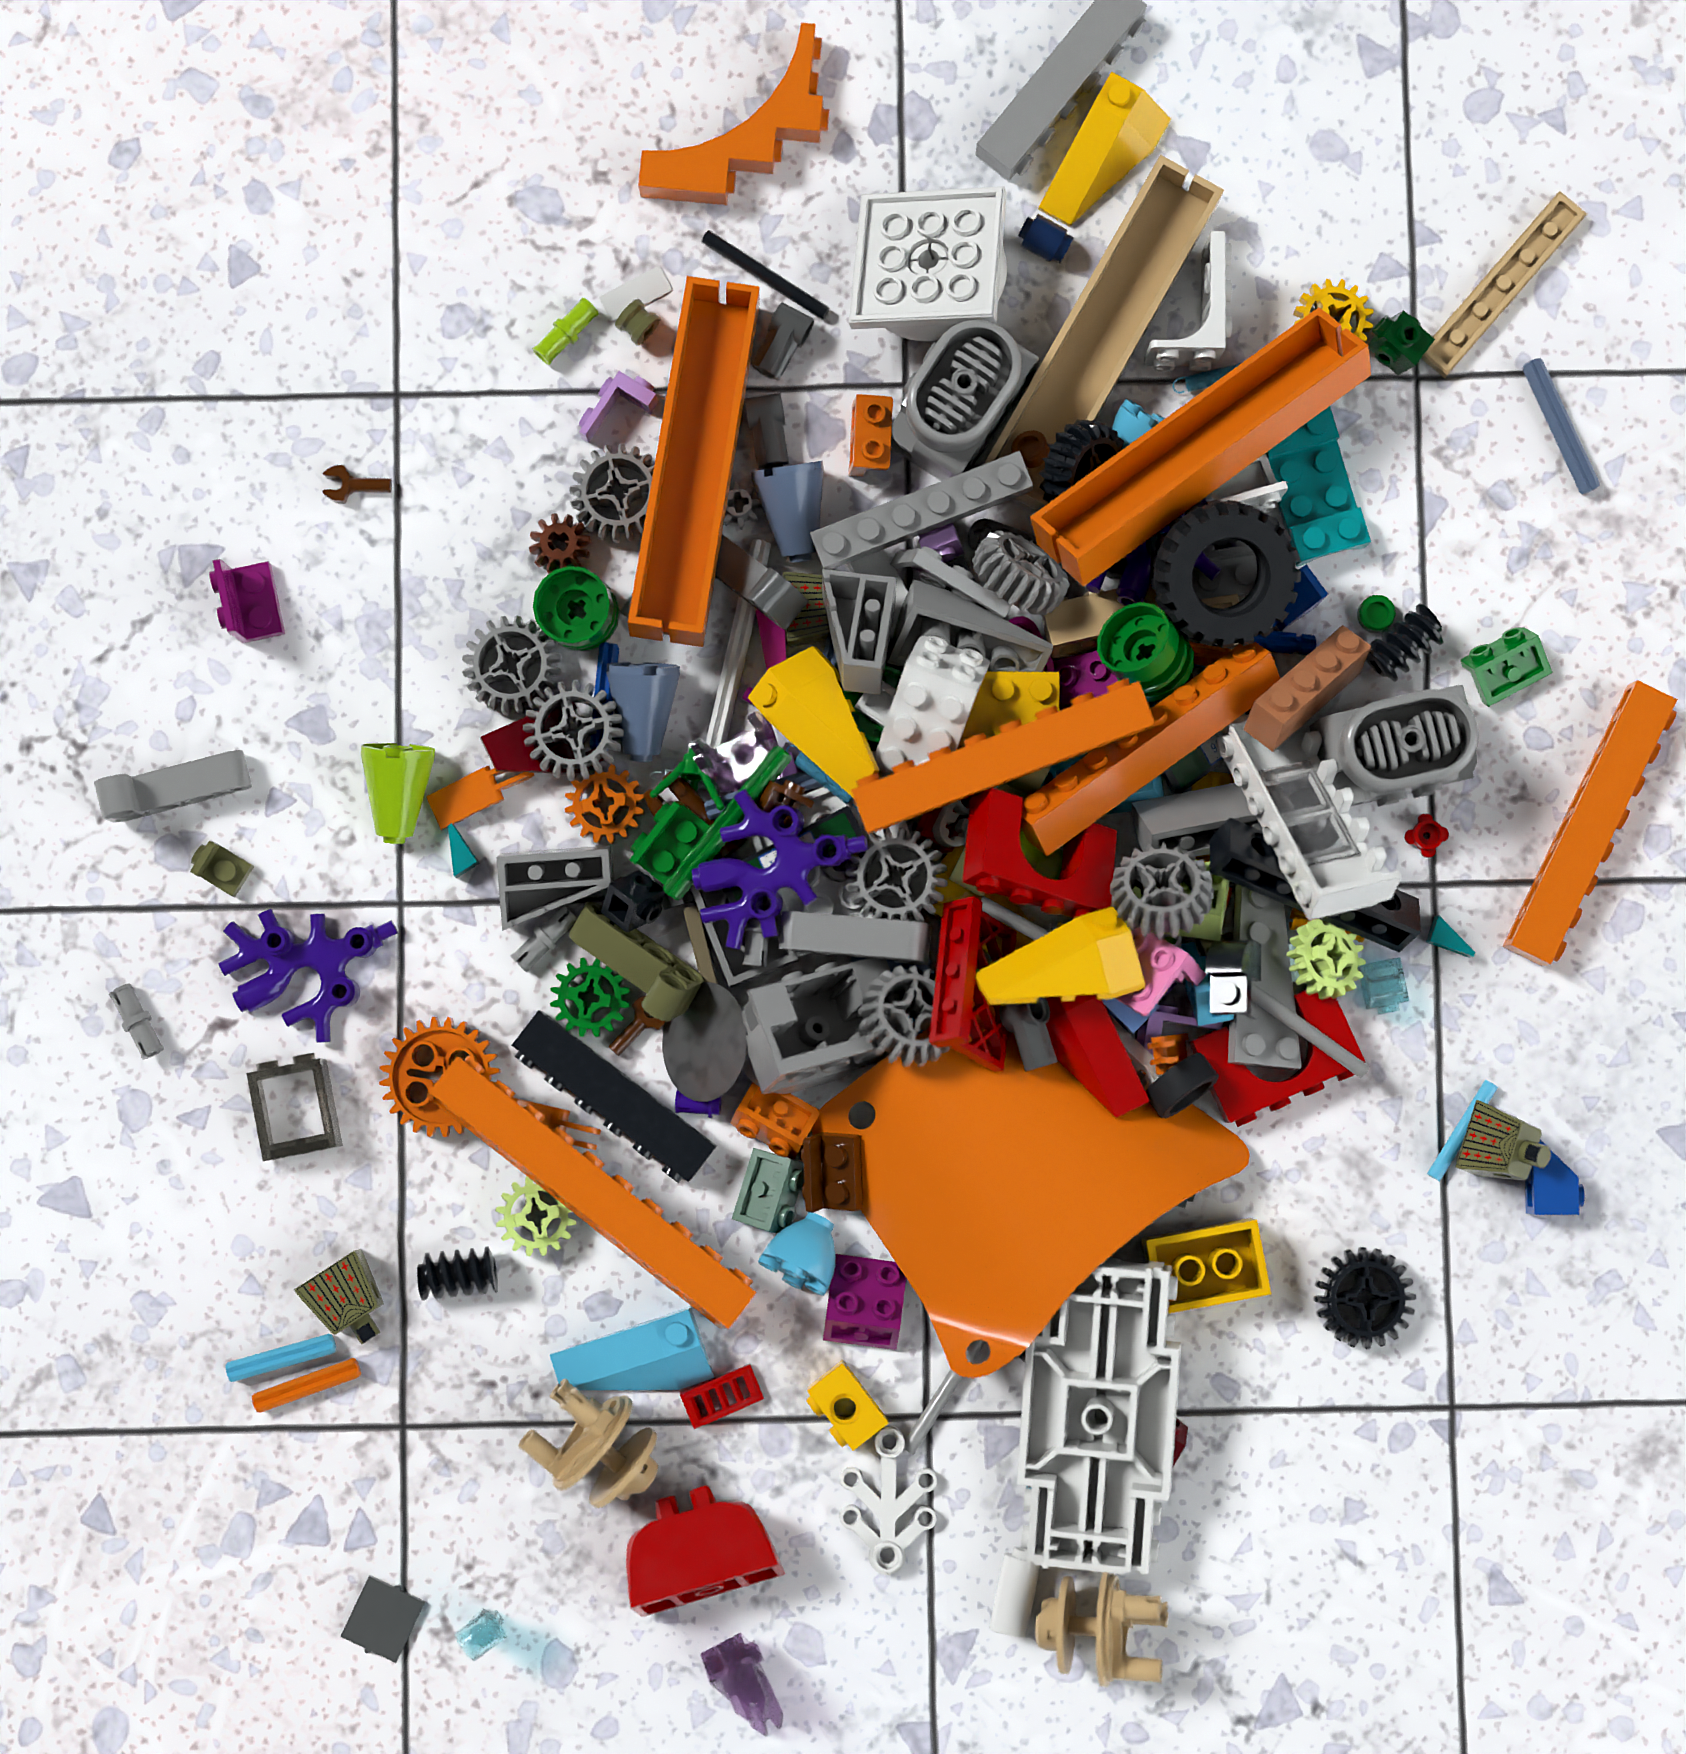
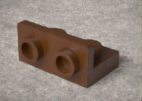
[801,1132,863,1213]

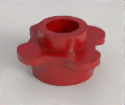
[1404,814,1449,858]

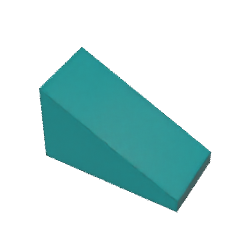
[448,823,480,878]
[1426,915,1476,958]

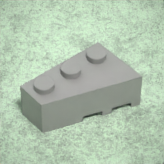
[822,569,896,695]
[496,845,614,931]

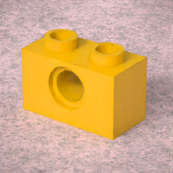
[806,1360,889,1451]

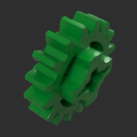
[550,958,631,1038]

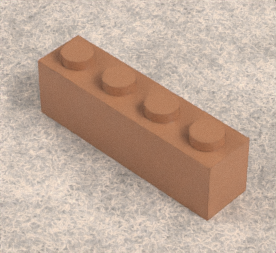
[1243,625,1372,752]

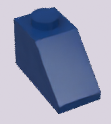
[1271,564,1328,632]
[1525,1140,1585,1215]

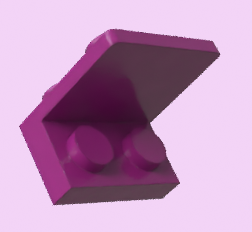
[209,559,285,643]
[1053,651,1118,711]
[823,1254,906,1350]

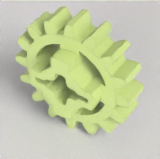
[1287,918,1366,1000]
[495,1176,576,1257]

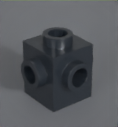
[601,870,665,933]

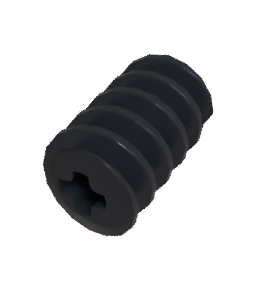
[1366,603,1444,682]
[417,1246,498,1301]

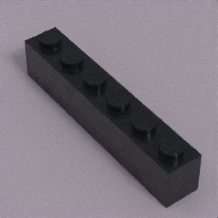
[511,1010,717,1183]

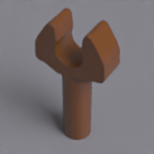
[322,465,392,504]
[608,996,666,1056]

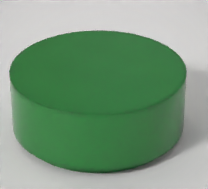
[1357,595,1396,633]

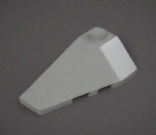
[887,580,1053,672]

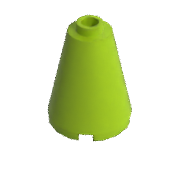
[360,743,435,844]

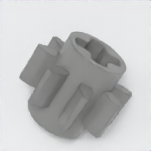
[724,482,762,530]

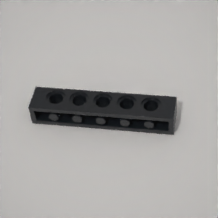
[1210,817,1421,953]

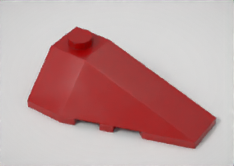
[1045,994,1150,1118]

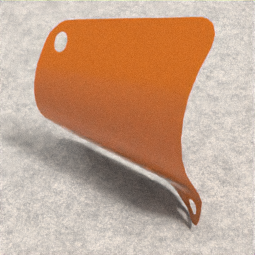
[811,1001,1250,1378]

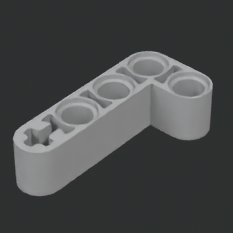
[94,750,252,823]
[778,911,932,965]

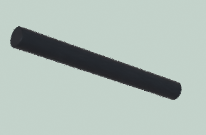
[701,230,830,320]

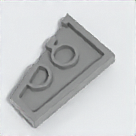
[890,546,1012,618]

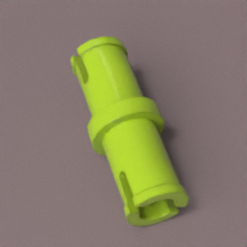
[532,297,599,366]

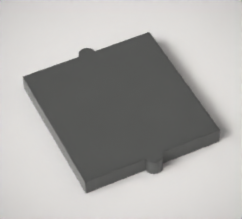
[340,1575,426,1663]

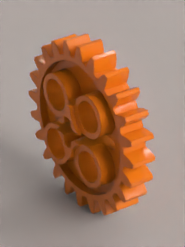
[379,1017,501,1137]

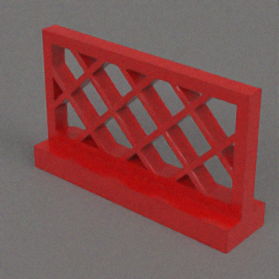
[929,896,1017,1072]

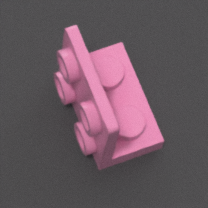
[1115,927,1206,1016]

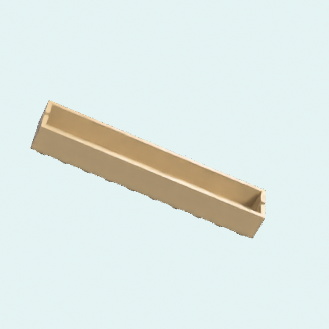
[984,154,1224,511]

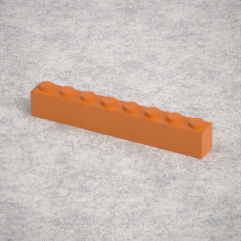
[1020,642,1280,856]
[851,678,1155,835]
[1502,680,1678,966]

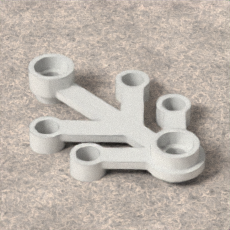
[839,1426,937,1575]

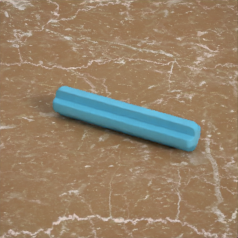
[226,1334,336,1382]

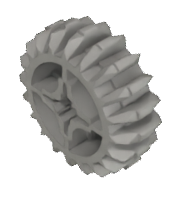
[569,443,654,543]
[972,530,1070,615]
[462,616,562,715]
[523,680,624,781]
[846,827,948,922]
[1110,842,1214,940]
[858,965,951,1067]

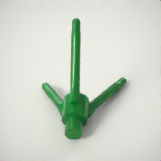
[649,741,725,811]

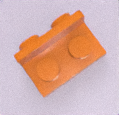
[848,394,893,477]
[730,1082,820,1159]

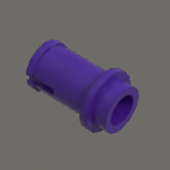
[675,1089,722,1119]

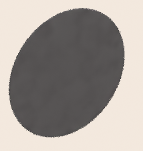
[662,982,747,1102]

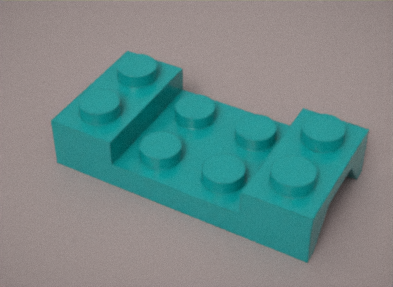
[1266,406,1371,567]

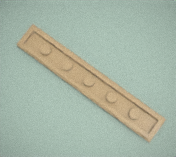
[1421,191,1587,378]

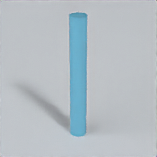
[1427,1080,1498,1182]

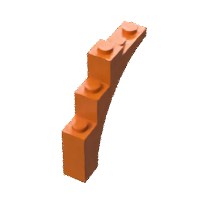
[638,22,830,205]

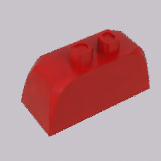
[626,1485,786,1617]

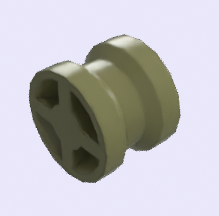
[615,299,661,346]

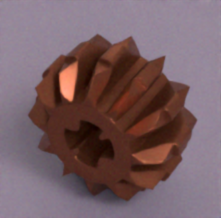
[529,513,591,574]

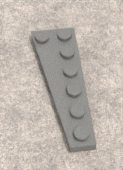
[1228,884,1301,1070]

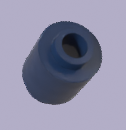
[1018,214,1074,263]

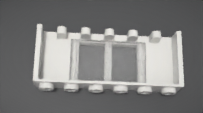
[1217,715,1402,920]

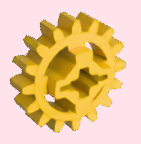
[1293,278,1374,356]

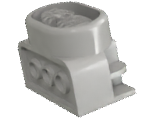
[891,320,1039,481]
[1309,685,1479,807]
[742,958,907,1094]

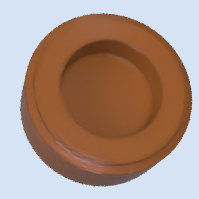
[1011,430,1050,468]

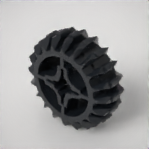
[1039,419,1124,503]
[1313,1247,1416,1349]

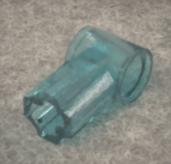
[455,1608,506,1661]

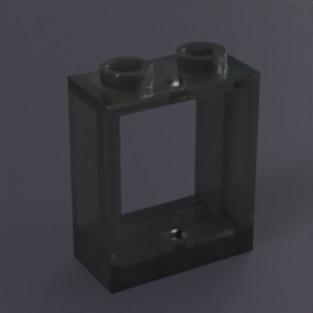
[246,1053,343,1161]

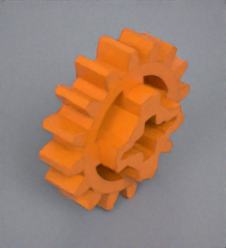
[564,764,645,844]

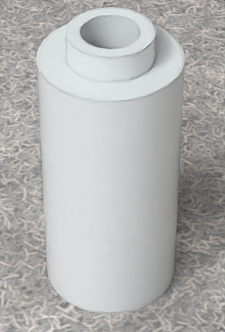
[989,1547,1040,1638]

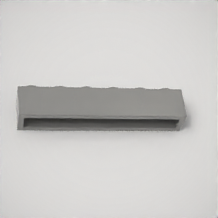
[975,0,1147,182]
[810,451,1033,570]

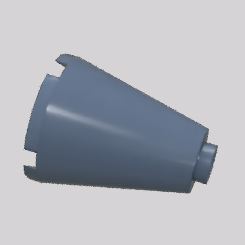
[751,460,824,563]
[606,662,680,762]

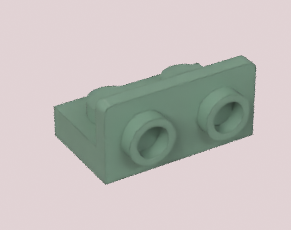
[732,1148,804,1233]

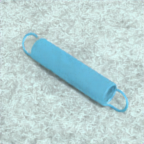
[1173,363,1240,393]
[786,745,858,809]

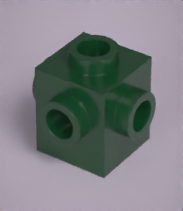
[1368,310,1435,375]

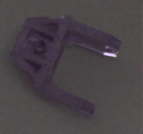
[689,711,782,792]
[700,1633,784,1736]

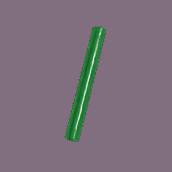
[663,745,792,901]

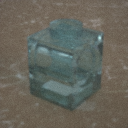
[1358,957,1409,1015]

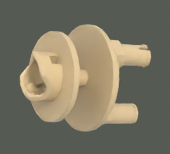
[518,1378,658,1508]
[1035,1572,1168,1687]

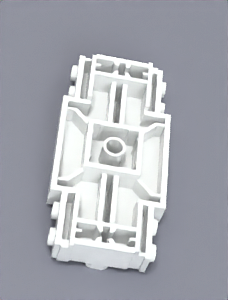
[1017,1258,1182,1575]

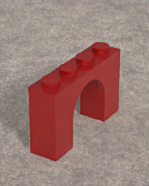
[962,787,1117,920]
[1189,989,1366,1127]

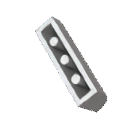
[1131,783,1294,857]

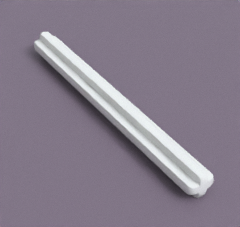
[705,539,771,753]

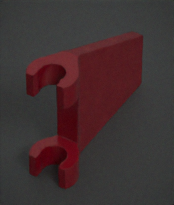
[480,702,603,774]

